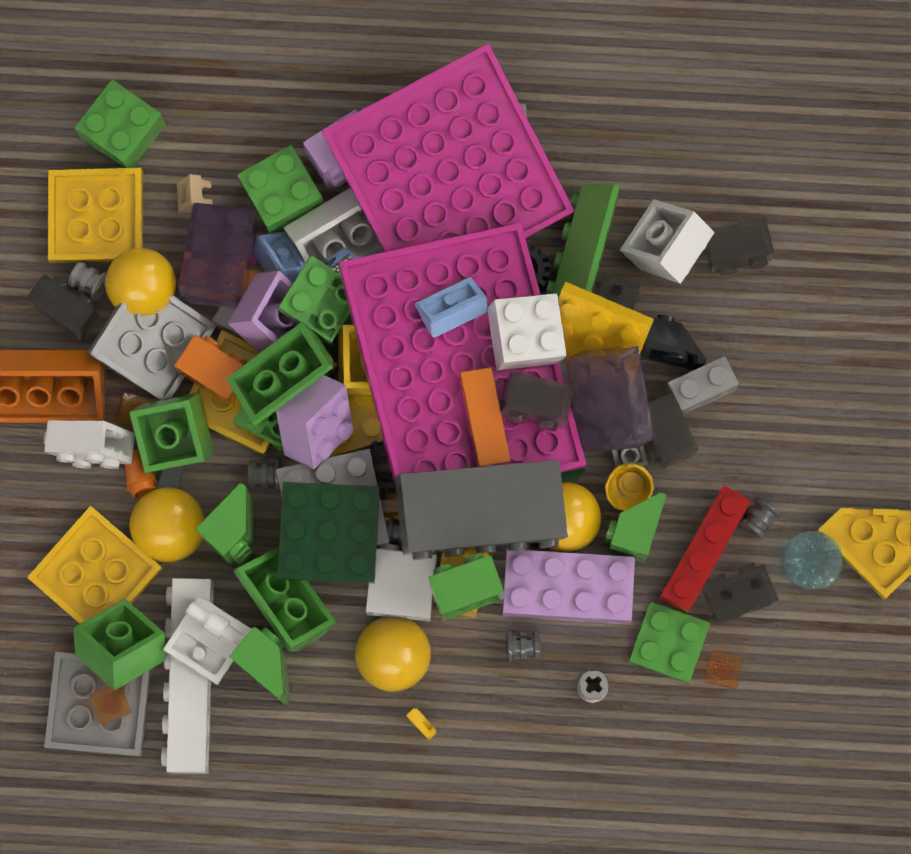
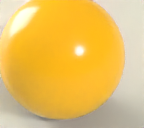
[129,487,205,563]
[355,617,431,692]

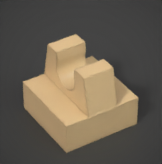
[177,174,213,213]

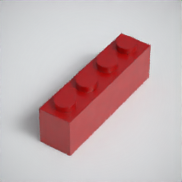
[659,485,751,614]

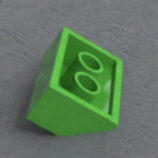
[226,321,333,426]
[196,483,255,568]
[234,547,336,652]
[229,626,290,706]

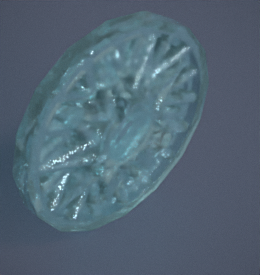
[783,531,843,590]

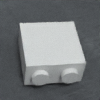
[44,420,135,469]
[366,544,437,622]

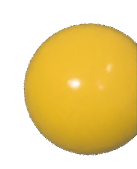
[105,248,176,316]
[548,482,601,553]

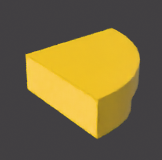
[406,708,437,740]

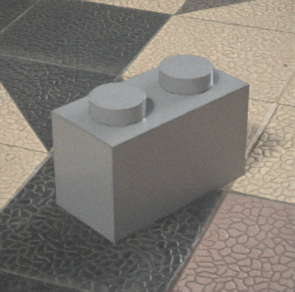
[666,356,739,417]

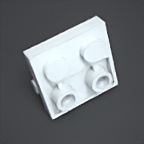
[163,595,252,685]

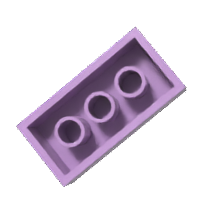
[503,549,635,625]

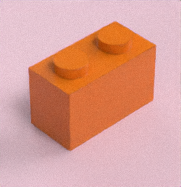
[174,335,247,405]

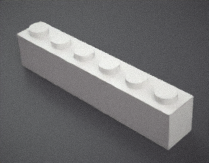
[161,579,214,774]

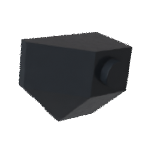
[642,314,707,370]

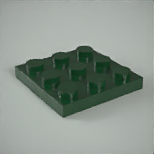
[277,482,380,584]

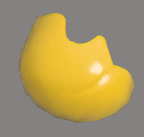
[605,462,654,511]

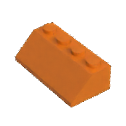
[0,350,106,423]

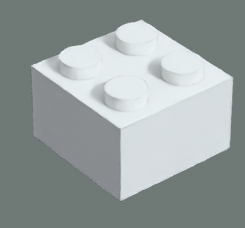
[620,199,715,284]
[488,293,567,370]

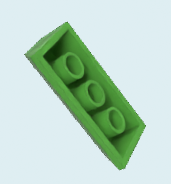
[546,184,620,298]

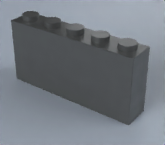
[395,460,568,560]

